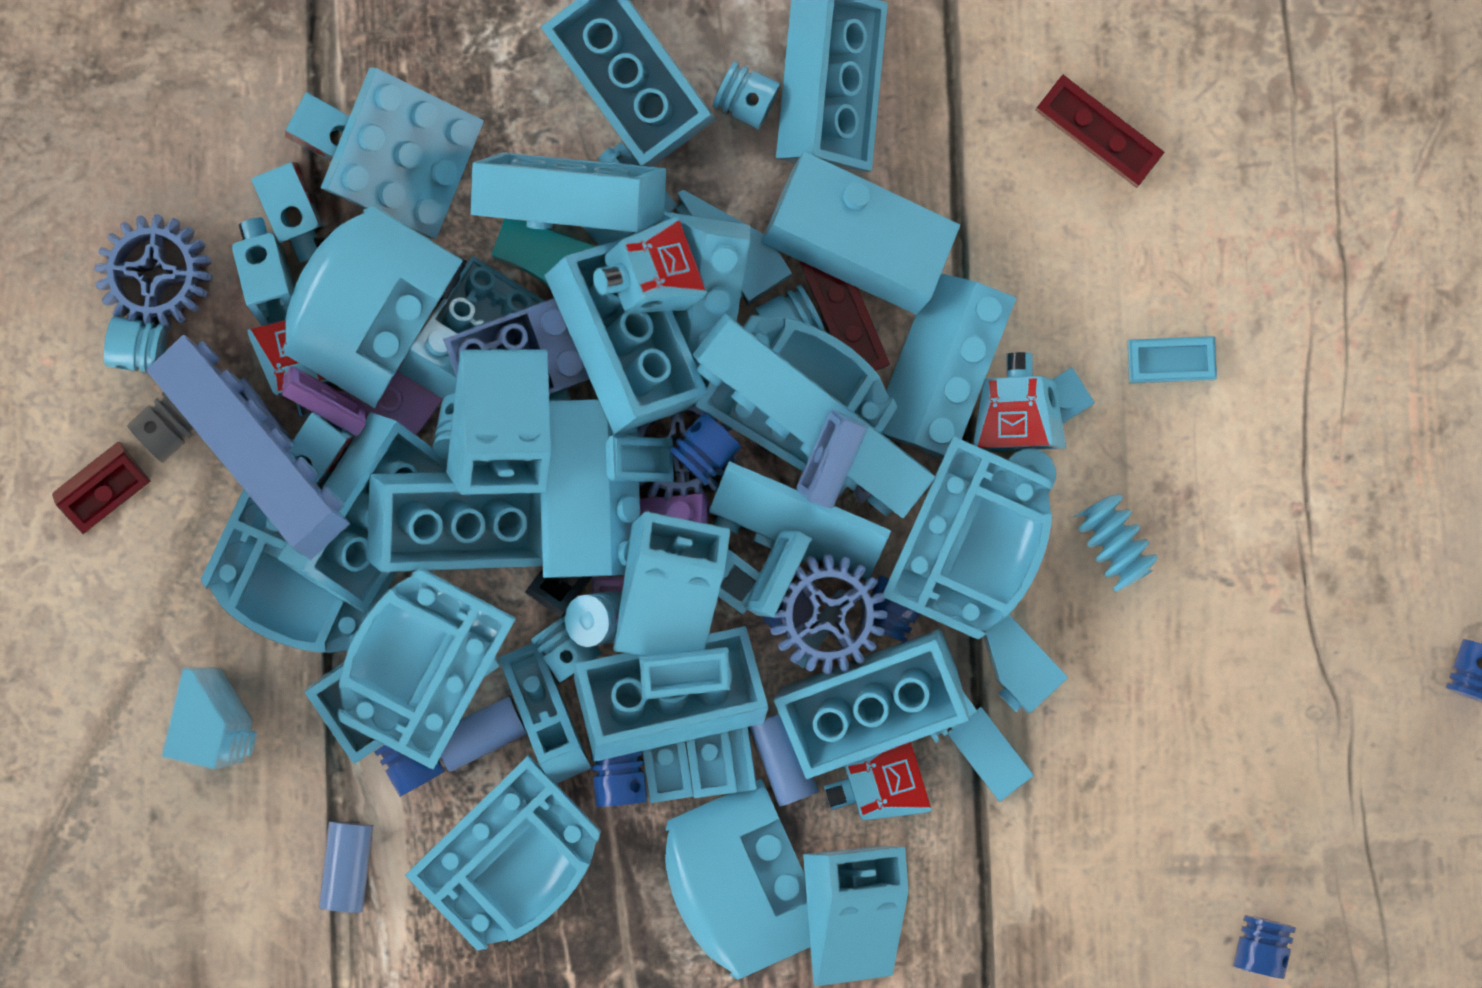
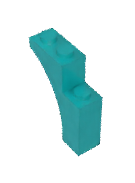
[491,218,597,288]

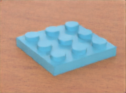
[321,67,484,239]

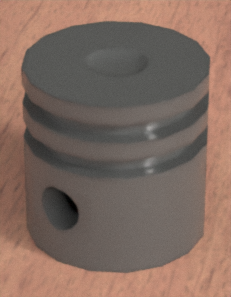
[127,392,194,463]

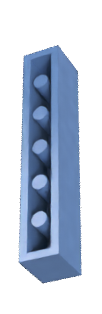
[146,334,350,560]

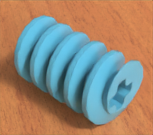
[1072,494,1158,592]

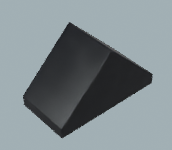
[525,569,593,618]

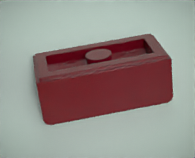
[52,442,151,534]

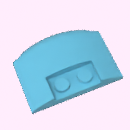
[284,205,463,408]
[695,315,898,495]
[883,436,1052,639]
[201,489,397,653]
[338,568,516,770]
[405,755,601,951]
[665,778,811,980]

